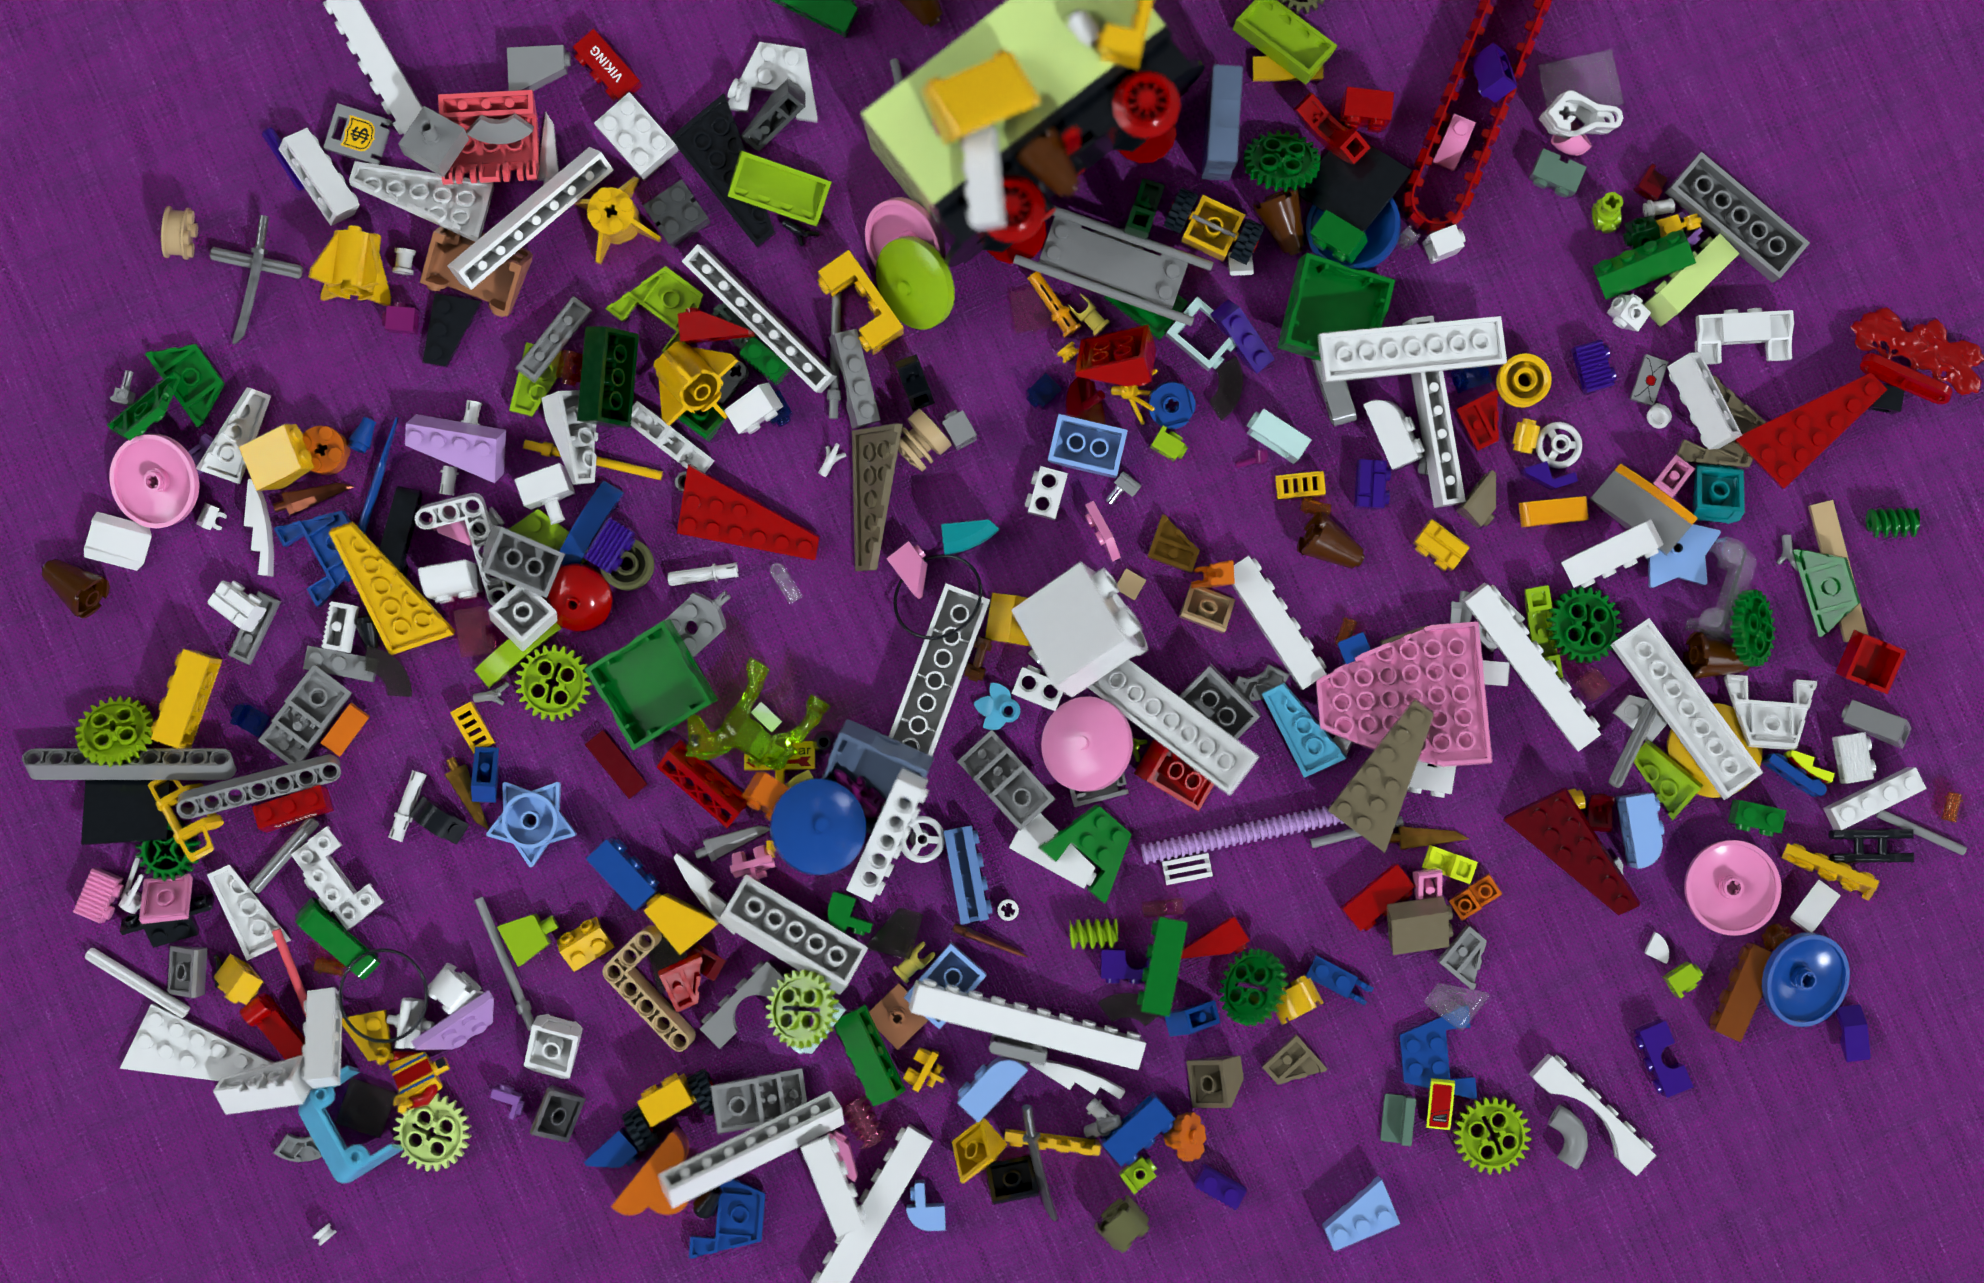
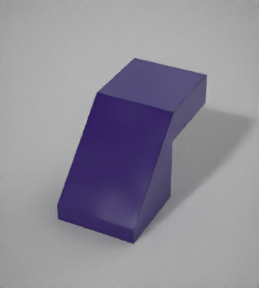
[1520,461,1578,490]
[1836,1004,1871,1062]

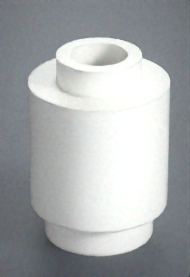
[1067,10,1101,48]

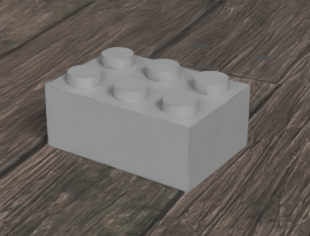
[1178,664,1261,740]

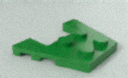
[1038,805,1132,903]

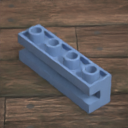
[944,825,993,924]

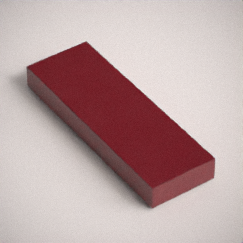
[585,730,648,799]

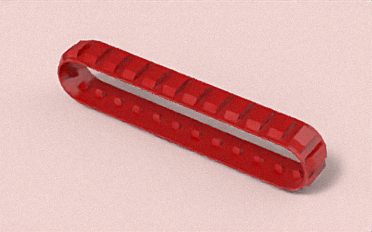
[1402,0,1552,235]

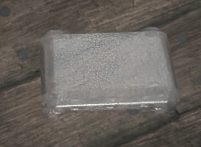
[1685,537,1757,640]

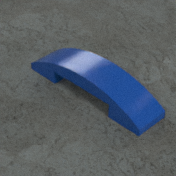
[559,481,624,566]

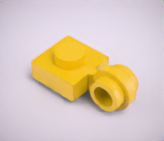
[1656,214,1702,238]

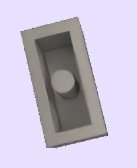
[942,410,977,451]

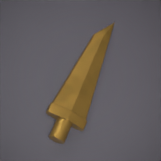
[444,757,489,830]
[1389,826,1469,850]

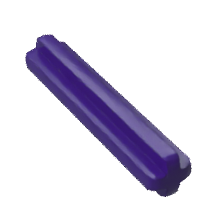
[262,128,305,191]

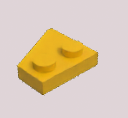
[342,1009,393,1061]

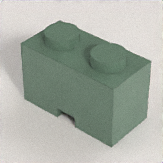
[1528,148,1587,198]

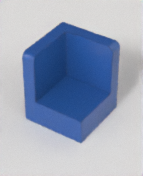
[1337,632,1371,665]

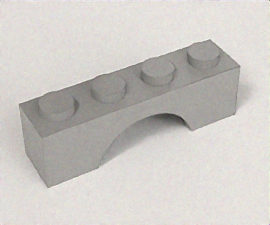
[829,329,880,429]
[700,960,785,1049]

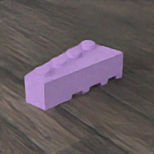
[405,414,506,483]

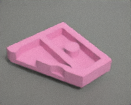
[1085,501,1121,562]

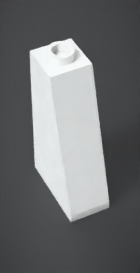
[1009,813,1097,888]

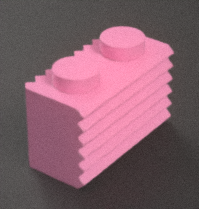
[73,868,124,923]

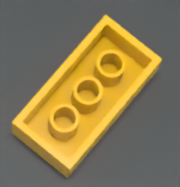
[151,649,223,749]

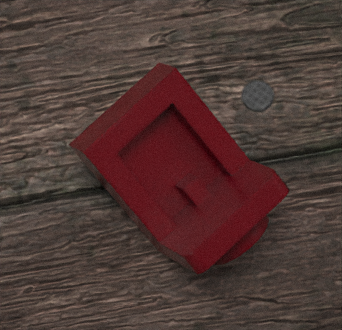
[1586,793,1615,832]

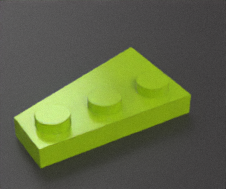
[509,342,572,417]
[1634,739,1704,821]

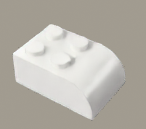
[1363,400,1425,470]
[418,560,483,604]

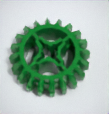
[135,820,201,881]

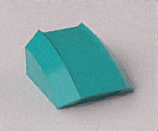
[1693,464,1745,524]
[941,519,999,555]

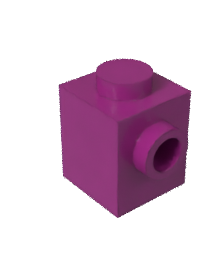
[382,303,420,335]

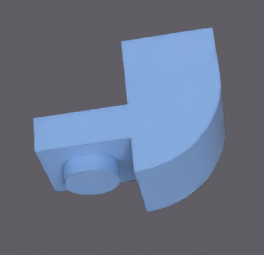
[906,1180,946,1231]

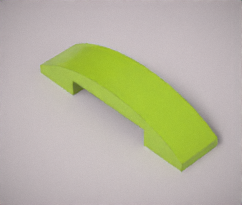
[1525,585,1563,678]
[474,623,562,688]

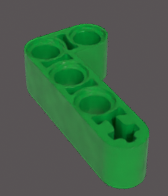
[295,897,381,980]

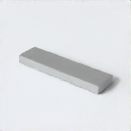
[516,296,592,383]

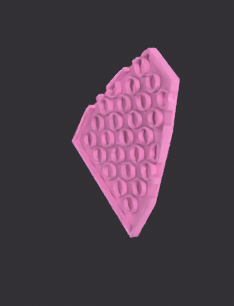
[1316,621,1492,767]

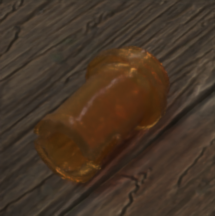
[1300,496,1332,516]
[1334,617,1358,646]
[1941,791,1964,822]
[314,955,345,977]

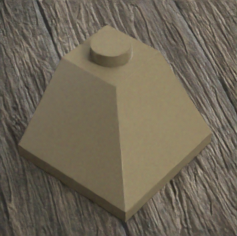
[1456,470,1496,528]
[1187,1055,1244,1108]

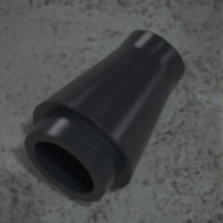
[355,615,379,650]
[813,731,836,755]
[693,1186,722,1219]

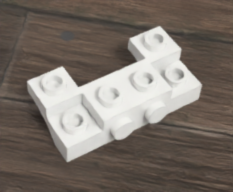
[1695,308,1794,365]
[291,826,384,930]

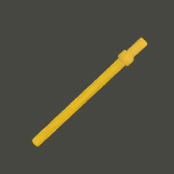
[523,439,663,480]

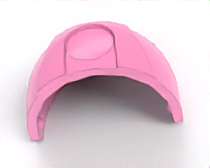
[1551,120,1591,156]

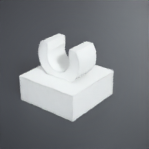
[196,502,227,530]

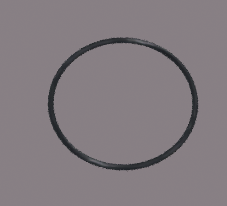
[893,554,982,640]
[339,948,428,1043]

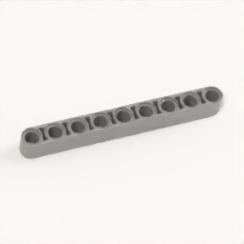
[22,748,236,780]

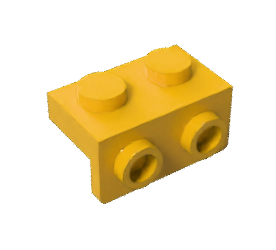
[556,917,614,972]

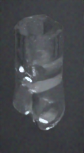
[1397,225,1421,250]
[770,563,803,604]

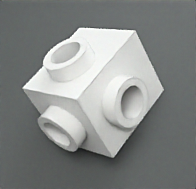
[1607,294,1651,332]

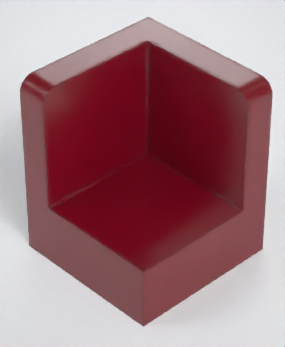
[1633,163,1667,202]
[687,943,726,981]

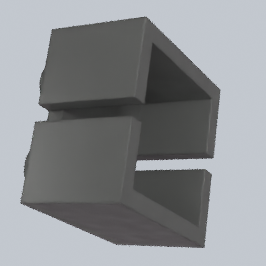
[643,179,711,249]

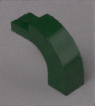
[1124,178,1165,240]

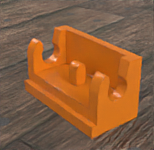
[1191,560,1235,588]

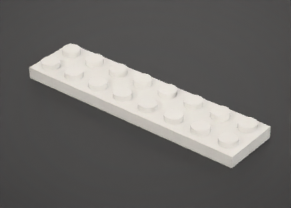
[1318,316,1507,382]
[1610,618,1763,800]
[1087,659,1259,795]

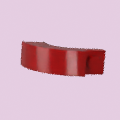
[1293,93,1371,164]

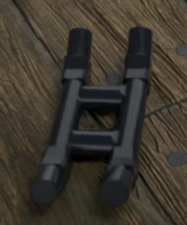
[1828,829,1914,863]

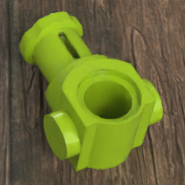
[1591,192,1623,234]

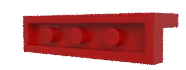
[657,739,748,829]

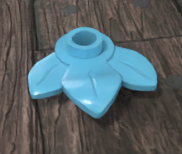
[974,683,1020,730]

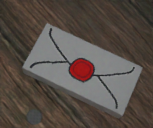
[1630,354,1668,407]

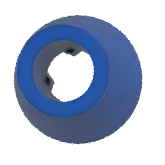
[348,417,376,454]

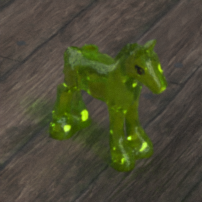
[686,657,831,770]

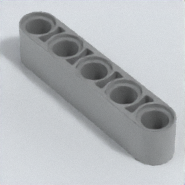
[1311,359,1357,427]

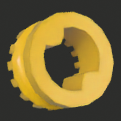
[1057,341,1079,363]

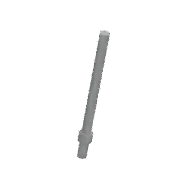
[827,292,841,419]
[474,897,534,1031]

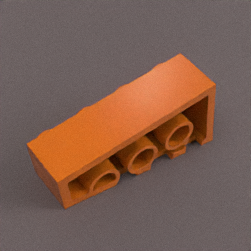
[742,772,790,821]

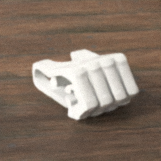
[1539,90,1623,139]

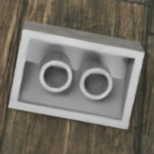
[481,525,565,598]

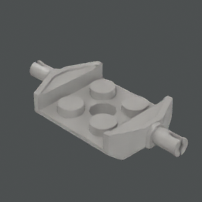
[665,590,731,657]

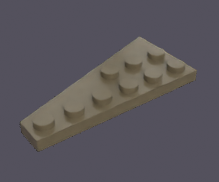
[852,424,903,571]
[1328,698,1434,853]

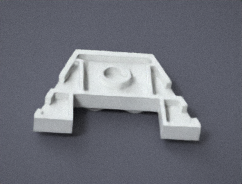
[728,42,818,123]
[1724,674,1817,750]

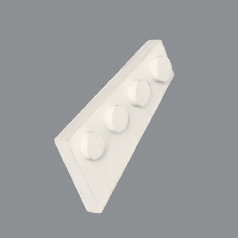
[196,387,271,484]

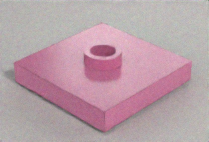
[139,874,193,924]

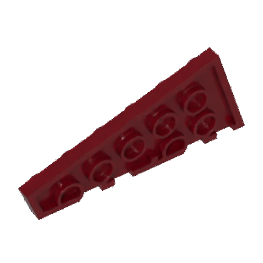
[1503,787,1640,916]

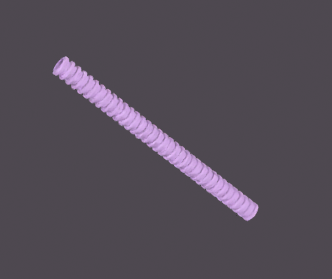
[1141,805,1344,865]

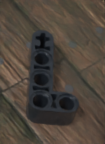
[379,486,422,578]

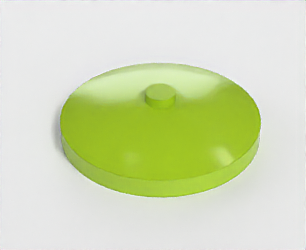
[876,236,955,330]

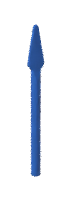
[344,417,399,582]

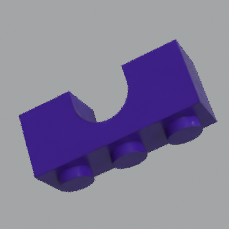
[1210,299,1275,374]
[1100,948,1150,984]
[1634,1019,1693,1098]

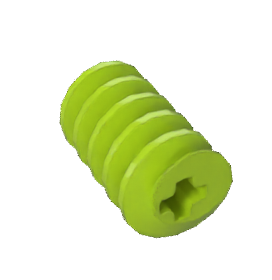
[1069,918,1118,949]

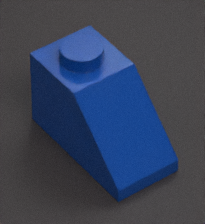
[471,747,499,803]
[1165,1000,1221,1037]
[583,1128,639,1168]

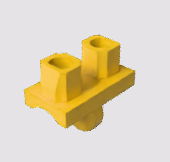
[903,1047,945,1092]

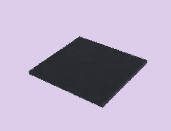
[1298,143,1412,232]
[81,780,170,845]

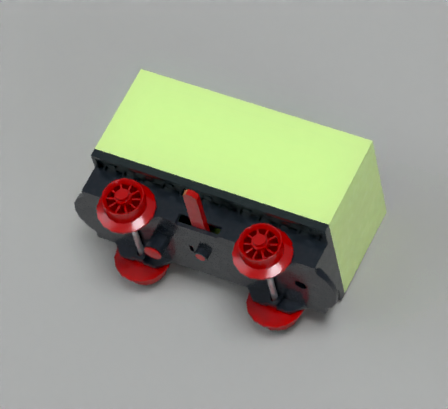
[861,0,1205,267]

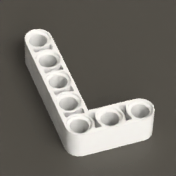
[415,493,511,606]

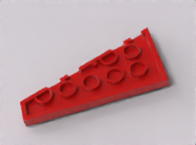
[1734,373,1888,489]
[677,464,820,560]

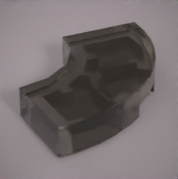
[1208,356,1243,421]
[365,647,412,697]
[1098,993,1159,1026]

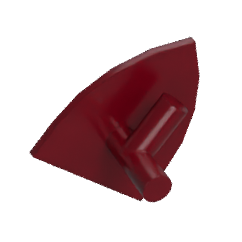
[1066,377,1105,425]

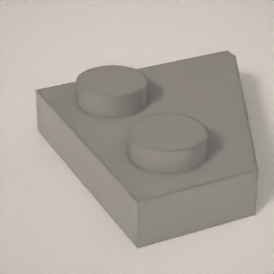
[1437,925,1487,990]

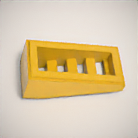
[1275,471,1326,499]
[450,701,495,754]

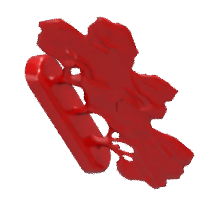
[1850,307,1984,404]

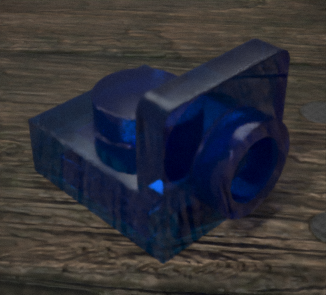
[1451,366,1493,393]
[1026,373,1062,409]
[770,390,794,427]
[230,703,271,737]

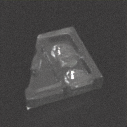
[1424,983,1490,1032]

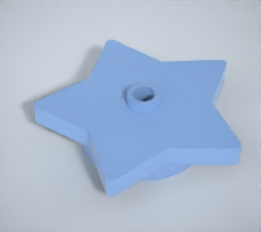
[1647,524,1721,588]
[486,782,577,867]

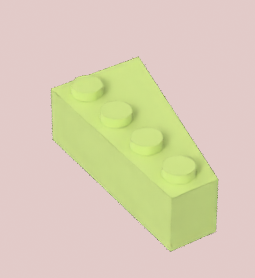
[1643,234,1740,327]

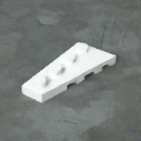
[207,865,292,961]

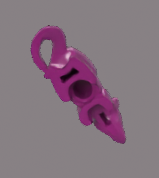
[834,769,896,821]

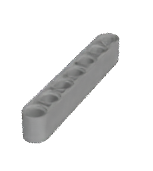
[177,754,341,819]

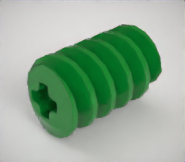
[1865,508,1920,538]

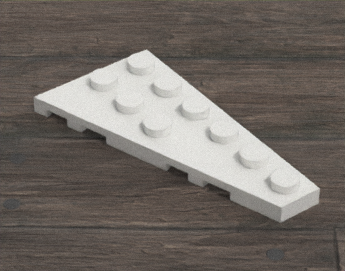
[349,161,494,242]
[120,1003,276,1081]

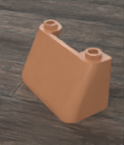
[420,226,533,317]

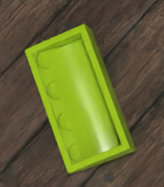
[1233,0,1338,85]
[727,151,831,227]

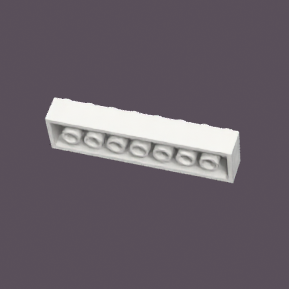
[889,584,990,756]

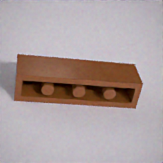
[1709,942,1772,1042]

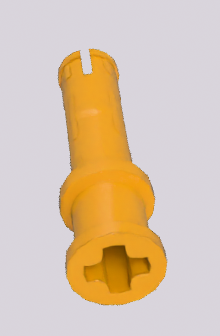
[1027,271,1082,338]

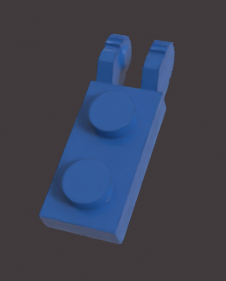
[1761,753,1827,797]
[1305,955,1374,1006]

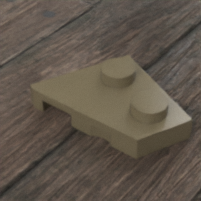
[1261,1035,1327,1085]

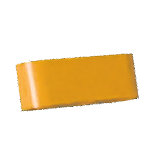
[1519,496,1589,527]

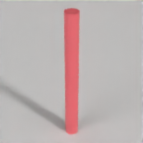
[272,928,307,1017]

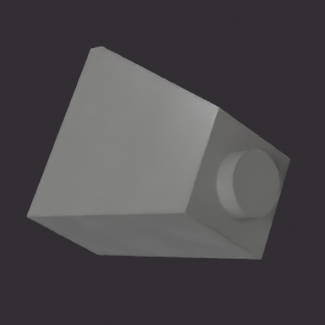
[507,45,571,91]
[1841,700,1911,749]

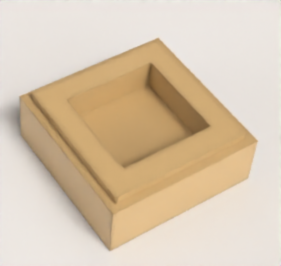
[1117,568,1146,601]

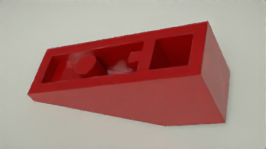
[678,308,755,344]
[1181,916,1250,959]

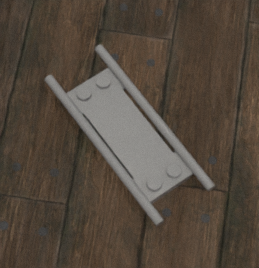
[1013,206,1214,326]

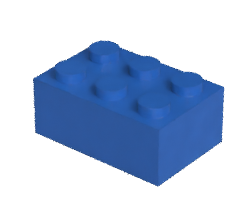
[586,838,661,911]
[1100,1092,1175,1167]

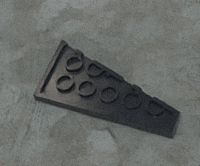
[670,93,776,248]

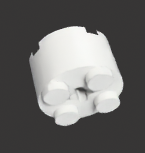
[428,963,484,1015]

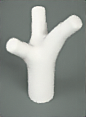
[818,443,846,477]

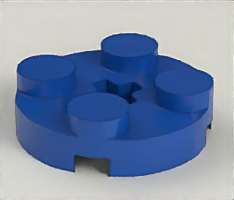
[1148,381,1196,429]

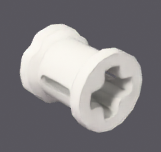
[392,248,416,275]
[475,507,504,533]

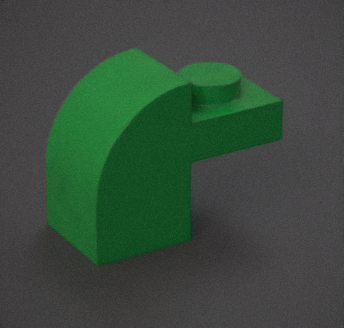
[828,890,873,936]

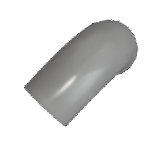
[1548,1105,1588,1170]

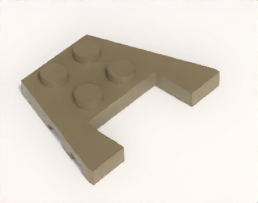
[1676,375,1766,468]

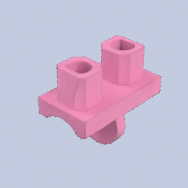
[730,845,776,883]

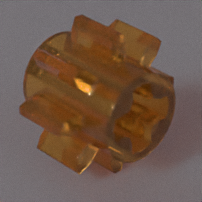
[1761,923,1792,951]

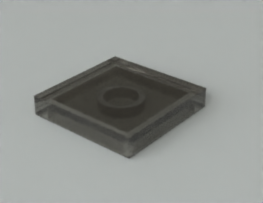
[335,1077,397,1138]

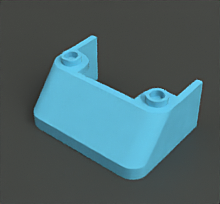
[298,1066,403,1183]

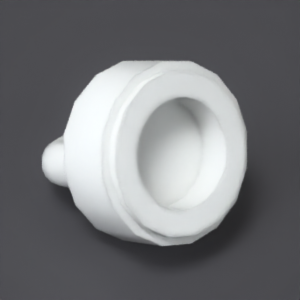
[1646,403,1672,428]

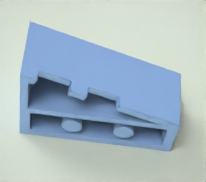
[1322,1176,1400,1251]

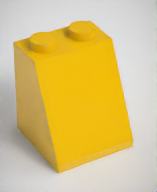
[239,424,314,491]
[644,893,719,955]

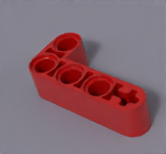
[239,993,305,1060]

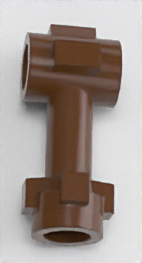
[964,636,992,682]

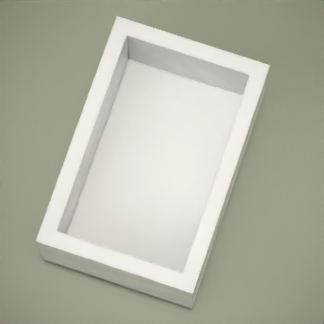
[594,92,679,181]

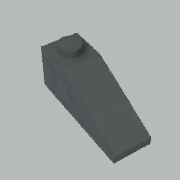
[741,79,806,152]

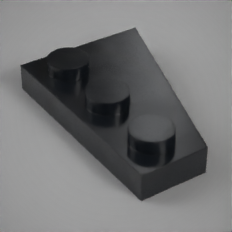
[423,293,483,367]

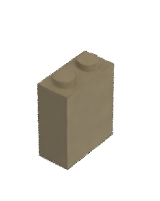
[1387,896,1453,955]

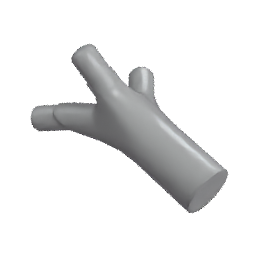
[1777,535,1799,571]
[473,682,509,705]

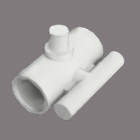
[387,998,435,1049]

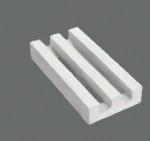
[1162,853,1213,885]

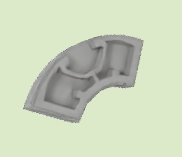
[467,113,534,144]
[1233,665,1290,702]
[273,1133,322,1162]

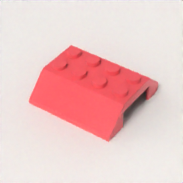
[438,90,540,185]

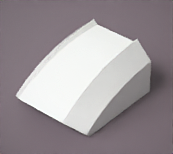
[84,512,152,571]
[524,1014,583,1079]

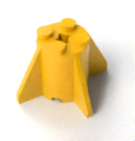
[574,176,661,265]
[309,225,391,306]
[653,341,738,426]

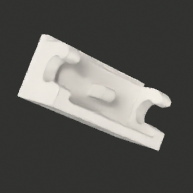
[1790,880,1841,933]

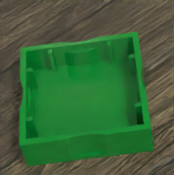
[1277,253,1395,361]
[584,619,718,750]

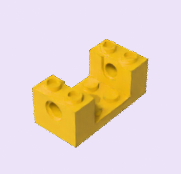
[1096,0,1154,69]
[817,250,904,355]

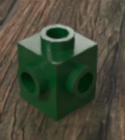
[1623,215,1661,250]

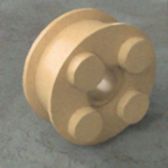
[161,206,198,260]

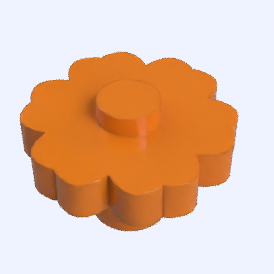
[1164,1112,1206,1161]

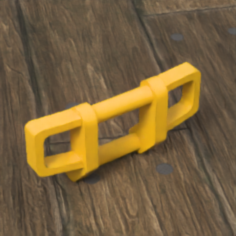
[148,780,224,862]

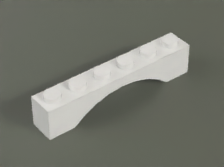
[1529,1054,1656,1176]

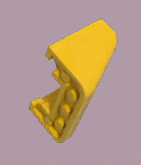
[921,49,1041,146]

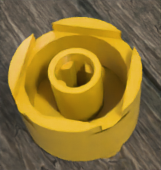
[1275,975,1324,1025]

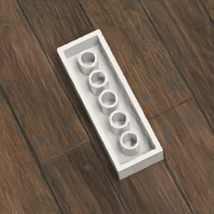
[717,875,868,995]

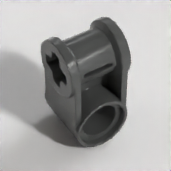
[718,361,749,405]

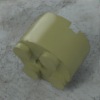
[1094,1195,1150,1253]

